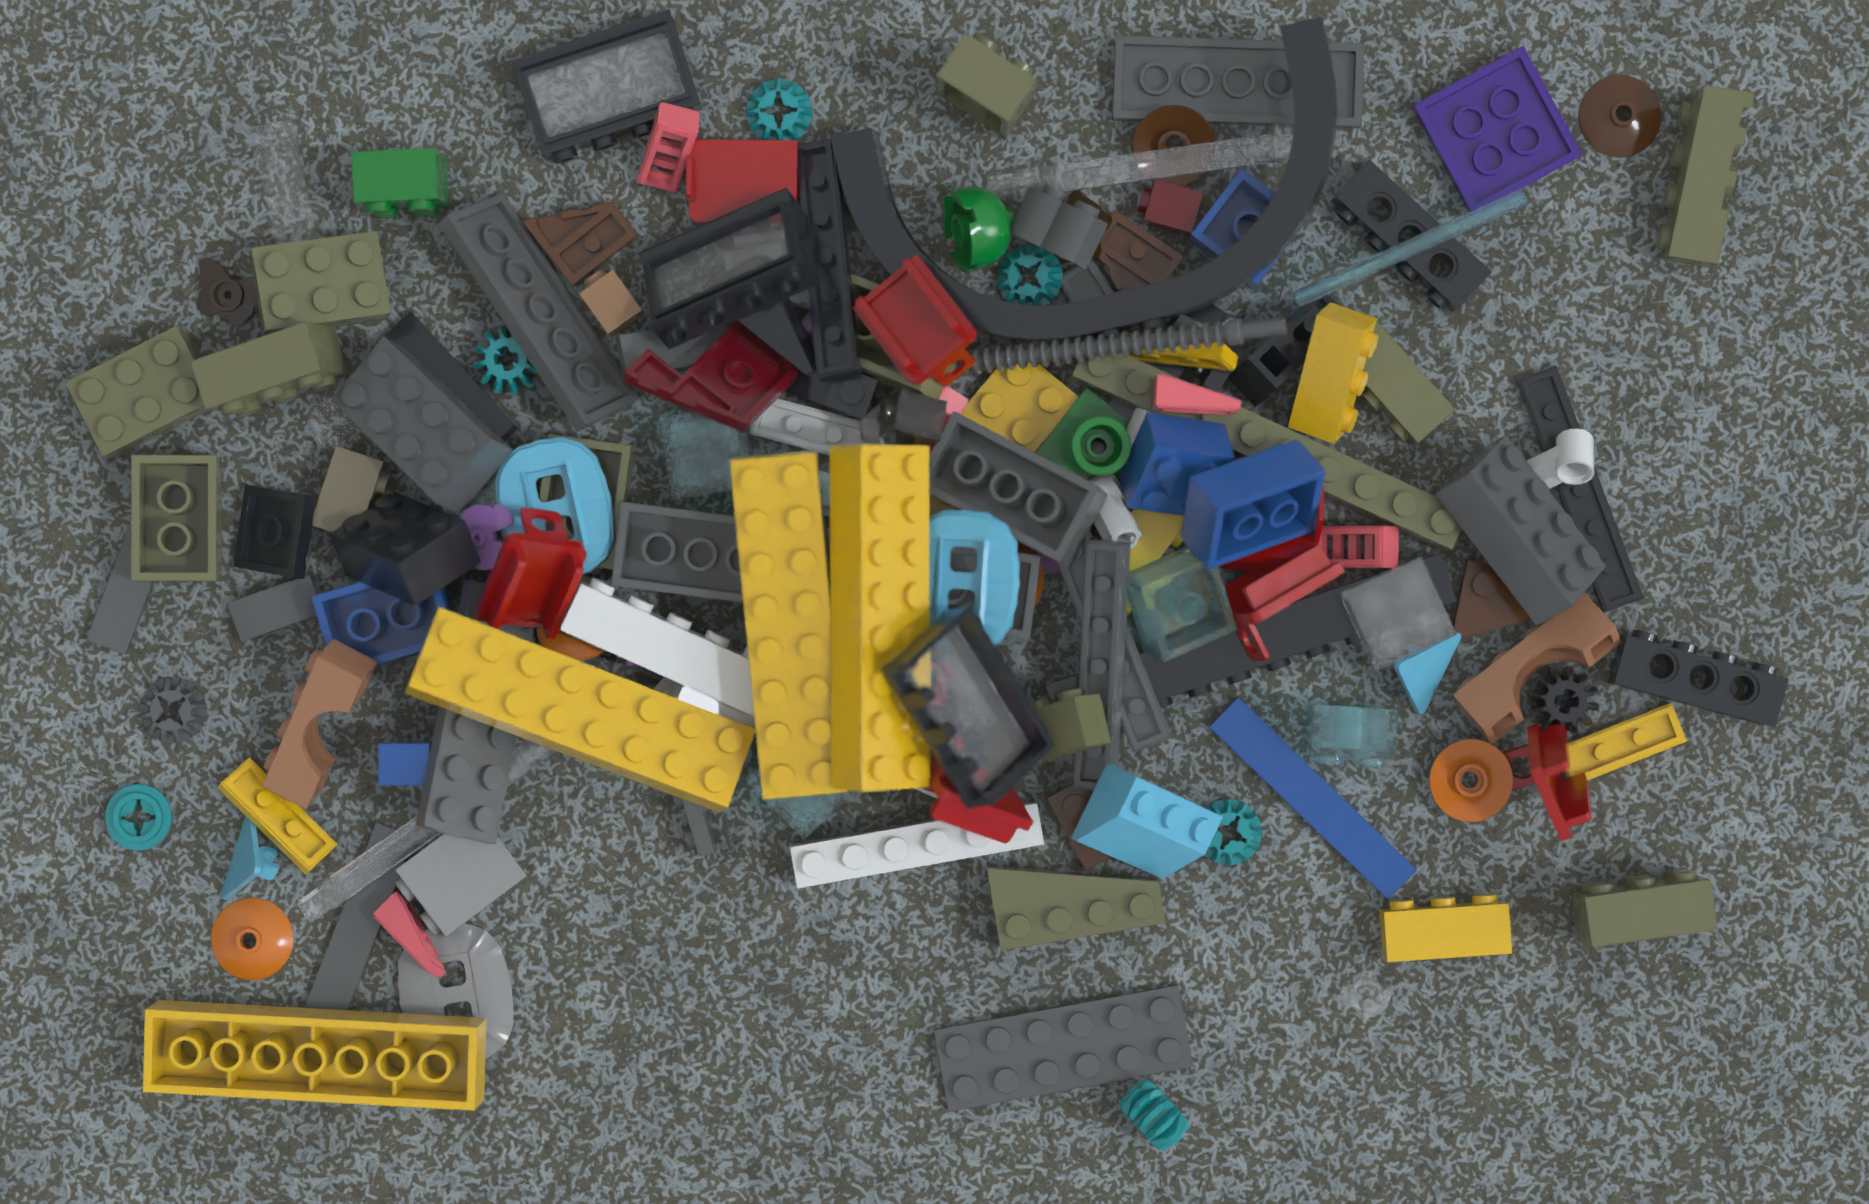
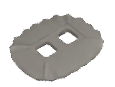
[397,923,513,1058]

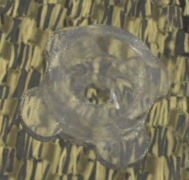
[1341,970,1391,1020]

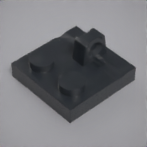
[233,485,316,579]

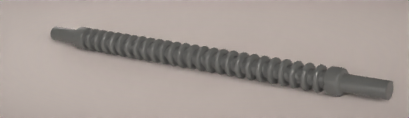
[952,318,1287,376]

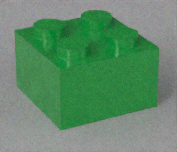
[351,148,449,219]

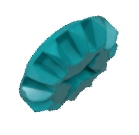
[746,78,812,140]
[997,245,1063,306]
[105,784,174,851]
[1205,799,1263,866]

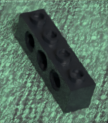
[1331,159,1492,312]
[1607,629,1789,727]

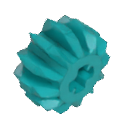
[473,325,539,395]
[1119,1079,1189,1151]

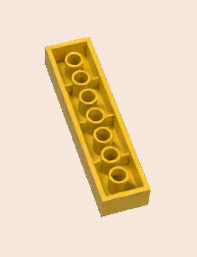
[830,445,930,792]
[730,450,848,800]
[405,607,756,813]
[143,1000,487,1111]

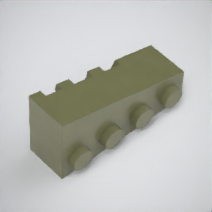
[1656,85,1755,268]
[986,865,1166,951]

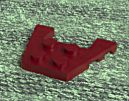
[622,282,798,432]

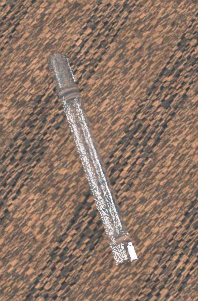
[987,133,1293,201]
[297,740,555,923]

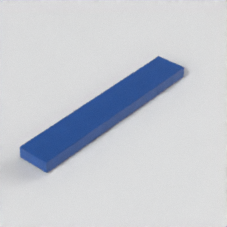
[1209,697,1417,900]

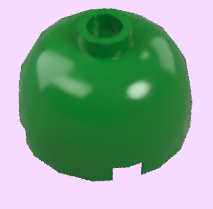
[942,187,1015,272]

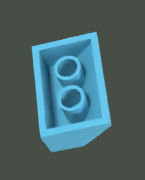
[1071,762,1223,879]

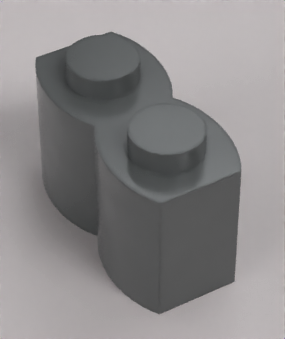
[1010,184,1108,269]

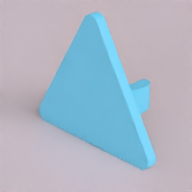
[1394,631,1461,714]
[221,816,280,900]

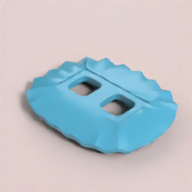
[495,436,615,574]
[929,509,1020,652]

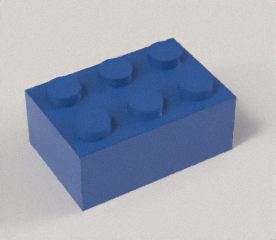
[1181,439,1325,570]
[311,582,454,666]

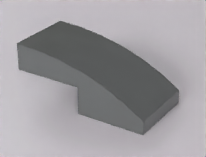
[226,575,317,643]

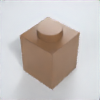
[579,269,645,337]

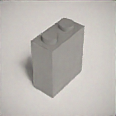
[394,833,527,937]

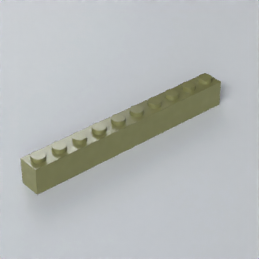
[1069,353,1462,552]

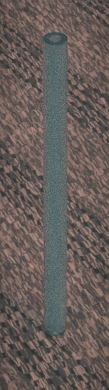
[1292,189,1528,307]

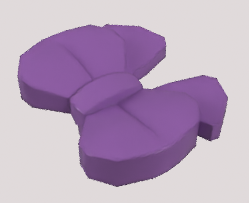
[461,503,515,570]

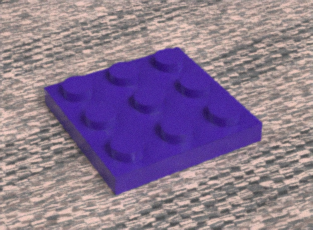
[1412,46,1583,216]

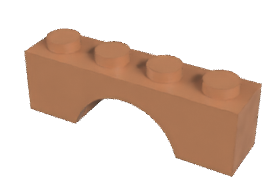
[1453,593,1622,745]
[263,639,378,809]

